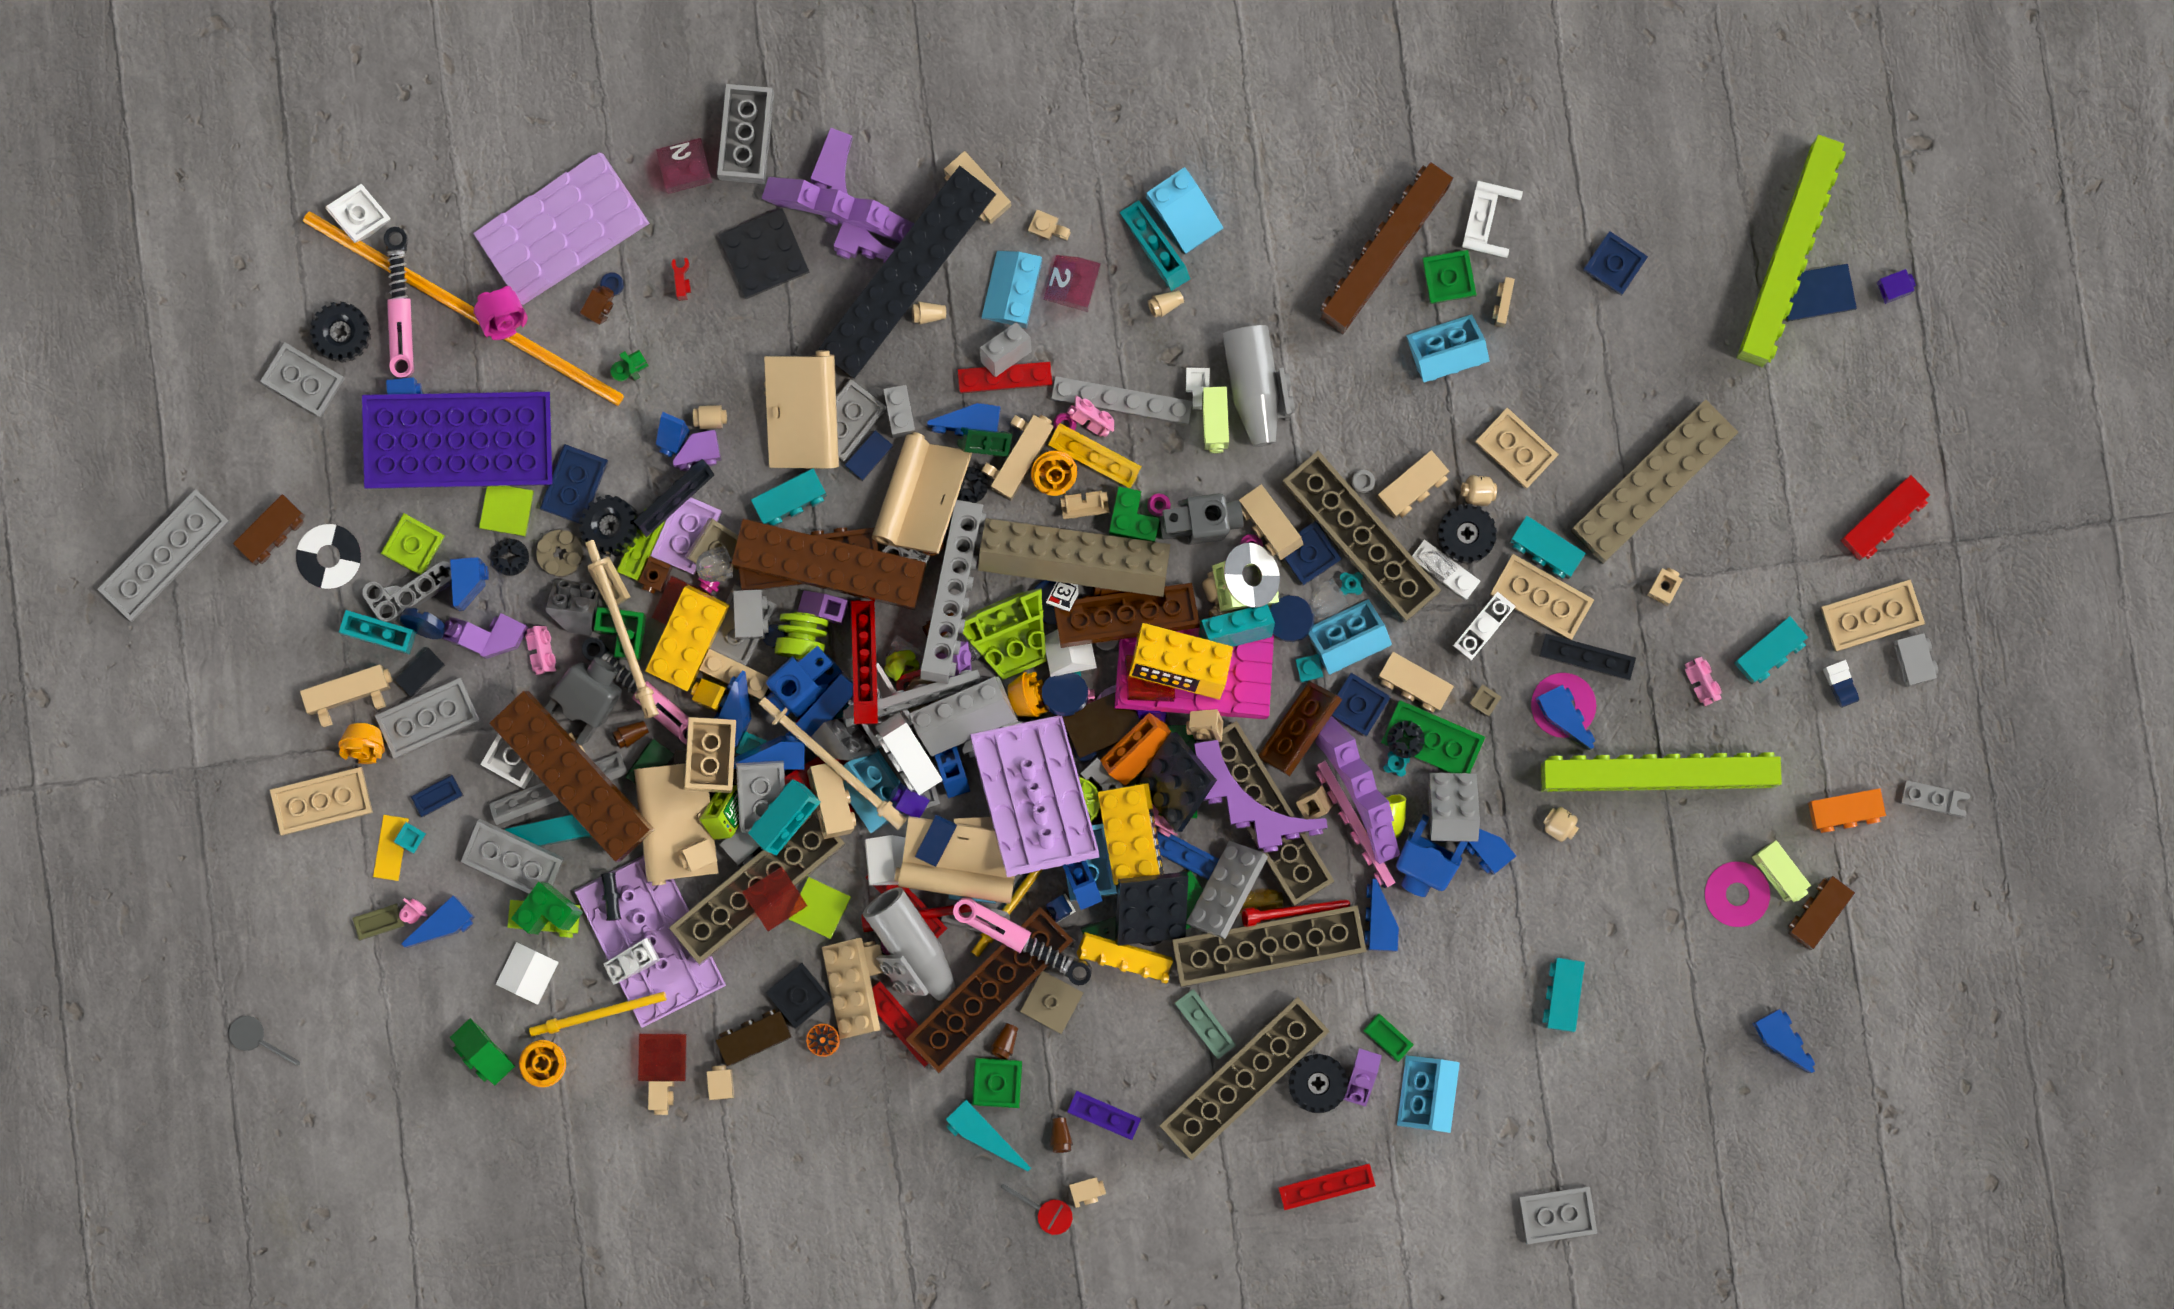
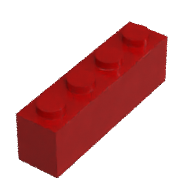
[1840,475,1930,561]

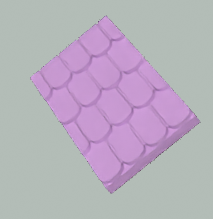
[473,153,650,305]
[970,716,1099,877]
[574,855,726,1028]

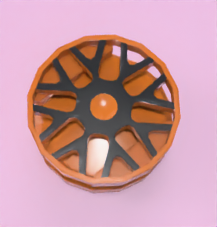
[806,1024,840,1057]

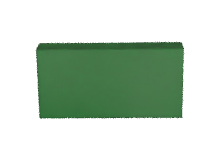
[1363,1013,1414,1062]

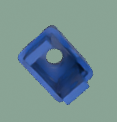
[766,646,844,718]

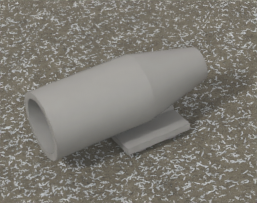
[1222,325,1295,447]
[863,887,957,1001]

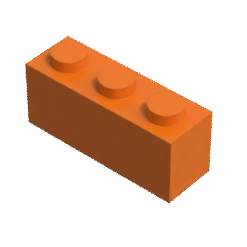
[1100,713,1171,786]
[1808,788,1886,833]

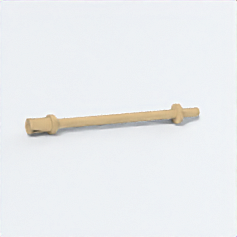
[585,540,659,719]
[758,697,907,830]

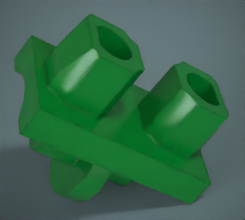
[611,350,649,382]

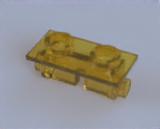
[1239,890,1283,915]

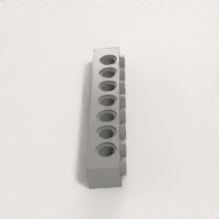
[921,500,987,684]

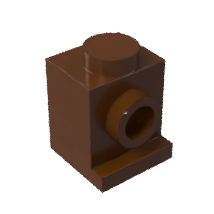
[580,286,615,325]
[638,556,672,594]

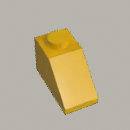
[691,679,729,712]

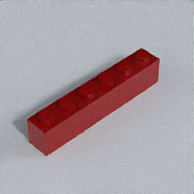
[851,601,878,724]

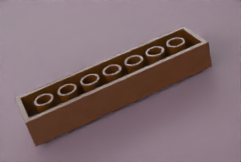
[1320,162,1453,335]
[732,519,926,610]
[489,691,655,862]
[906,907,1073,1074]

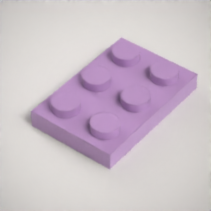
[651,497,722,575]

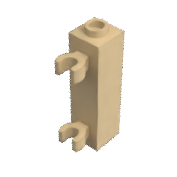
[982,415,1054,501]
[300,665,392,727]

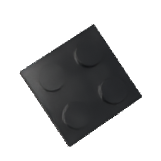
[766,963,832,1029]

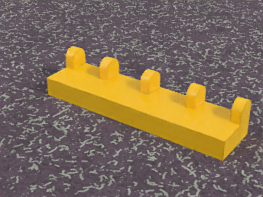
[1048,423,1142,488]
[1077,932,1173,984]

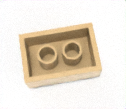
[684,717,736,793]

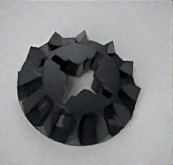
[957,467,988,503]
[491,538,529,576]
[1387,721,1425,758]

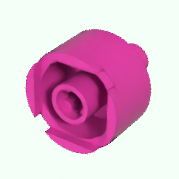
[474,286,528,340]

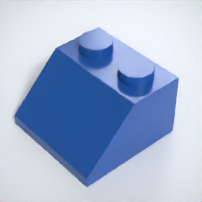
[450,557,489,611]

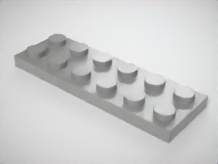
[97,489,230,622]

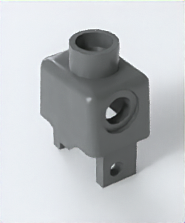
[1159,493,1243,545]
[545,657,622,746]

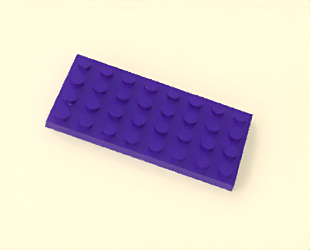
[362,392,552,489]

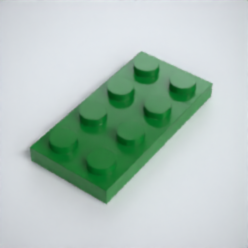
[1381,700,1485,774]

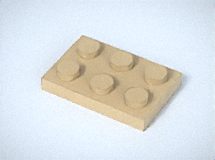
[1475,408,1559,489]

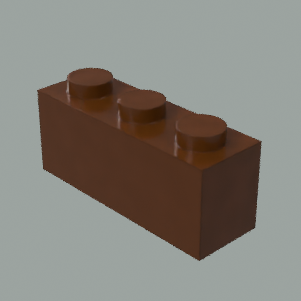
[233,494,305,566]
[1788,876,1855,950]

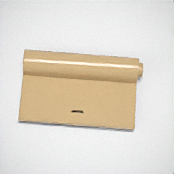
[764,350,839,468]
[872,432,972,554]
[634,763,718,886]
[894,816,1015,904]

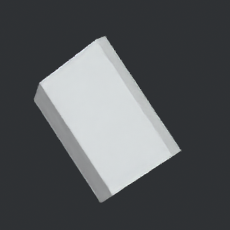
[325,184,391,243]
[1045,629,1097,677]
[865,835,906,885]
[496,942,559,1005]

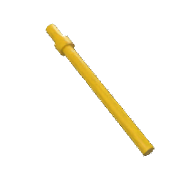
[971,869,1043,957]
[529,992,667,1037]

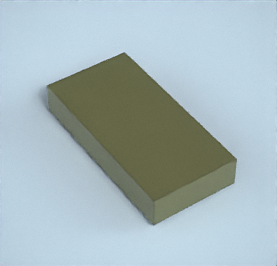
[352,903,405,941]

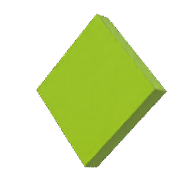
[479,486,534,537]
[381,513,445,575]
[788,877,851,939]

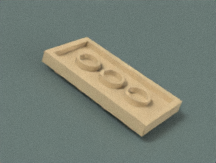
[1490,554,1594,640]
[1821,580,1925,652]
[270,767,373,836]
[822,938,880,1039]

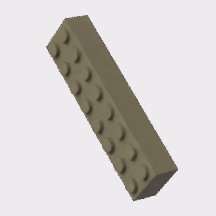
[1571,399,1738,564]
[1282,450,1442,624]
[978,518,1171,597]
[1200,721,1334,906]
[669,809,845,966]
[1172,905,1367,987]
[1159,997,1330,1161]

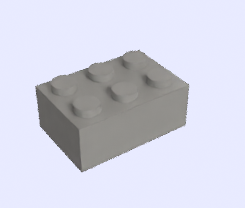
[1428,773,1480,841]

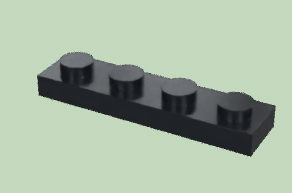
[633,459,714,538]
[1539,634,1636,681]

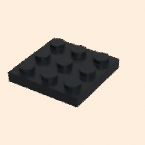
[719,208,810,299]
[1136,732,1217,832]
[1115,872,1189,946]

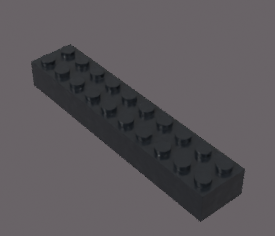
[818,165,996,379]

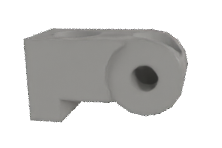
[1080,758,1123,791]

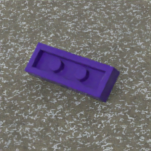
[1067,1090,1141,1140]

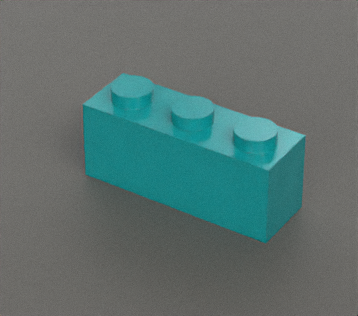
[751,468,827,526]
[1510,516,1586,579]
[1199,604,1275,647]
[339,610,416,655]
[1734,616,1808,684]
[748,779,821,856]
[1542,958,1585,1032]

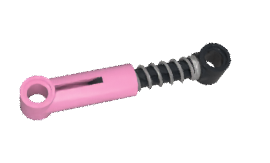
[384,227,414,379]
[582,637,689,745]
[953,897,1092,986]

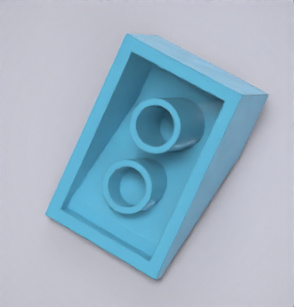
[1146,167,1223,254]

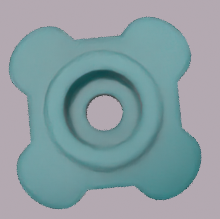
[1340,572,1363,595]
[1384,751,1410,777]

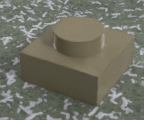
[1469,684,1502,717]

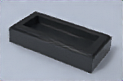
[395,648,445,697]

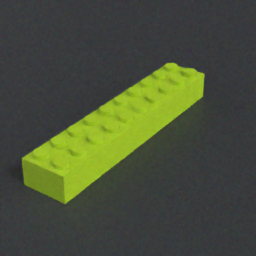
[1736,134,1846,368]
[1541,752,1782,792]

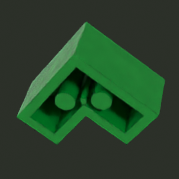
[1109,487,1160,542]
[594,607,646,662]
[511,882,583,935]
[450,1018,515,1086]

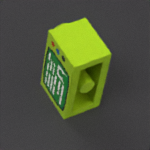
[699,785,739,840]

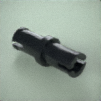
[601,872,622,921]

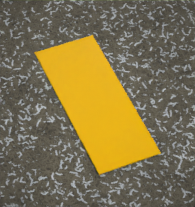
[373,815,409,881]

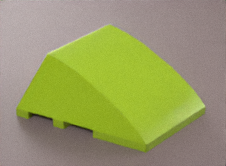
[963,588,1046,680]

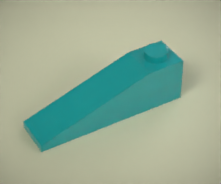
[1120,200,1190,291]
[505,815,592,847]
[946,1100,1031,1171]

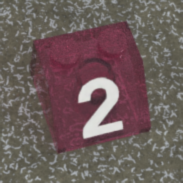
[656,138,713,194]
[1043,255,1101,312]

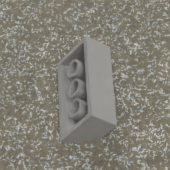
[909,677,1017,756]

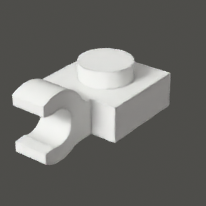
[1186,368,1210,410]

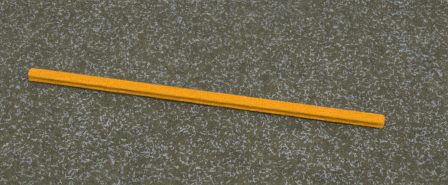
[303,211,624,406]

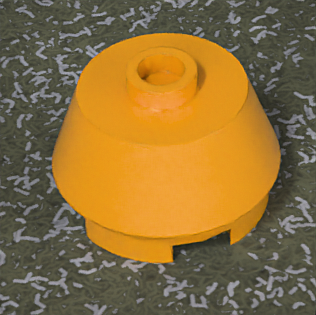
[1031,451,1077,496]
[1007,672,1048,717]
[338,723,385,764]
[519,1040,566,1087]

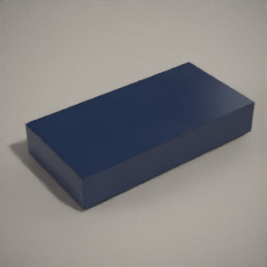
[845,430,893,481]
[411,775,464,818]
[915,815,957,867]

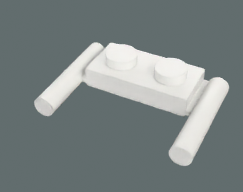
[1462,181,1523,258]

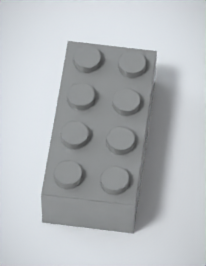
[717,84,774,184]

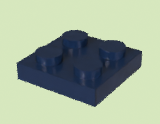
[1583,231,1648,296]
[1284,521,1342,586]
[1331,673,1391,737]

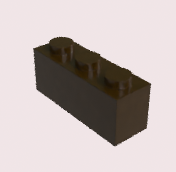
[715,1009,793,1067]

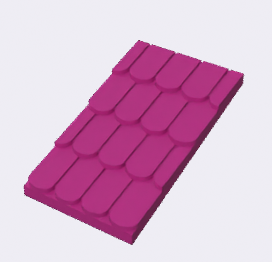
[1114,628,1274,719]

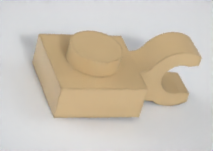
[1028,210,1071,241]

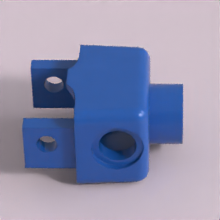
[1396,814,1468,897]

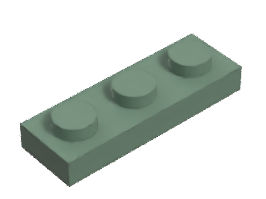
[1175,989,1236,1060]

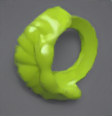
[884,650,920,681]

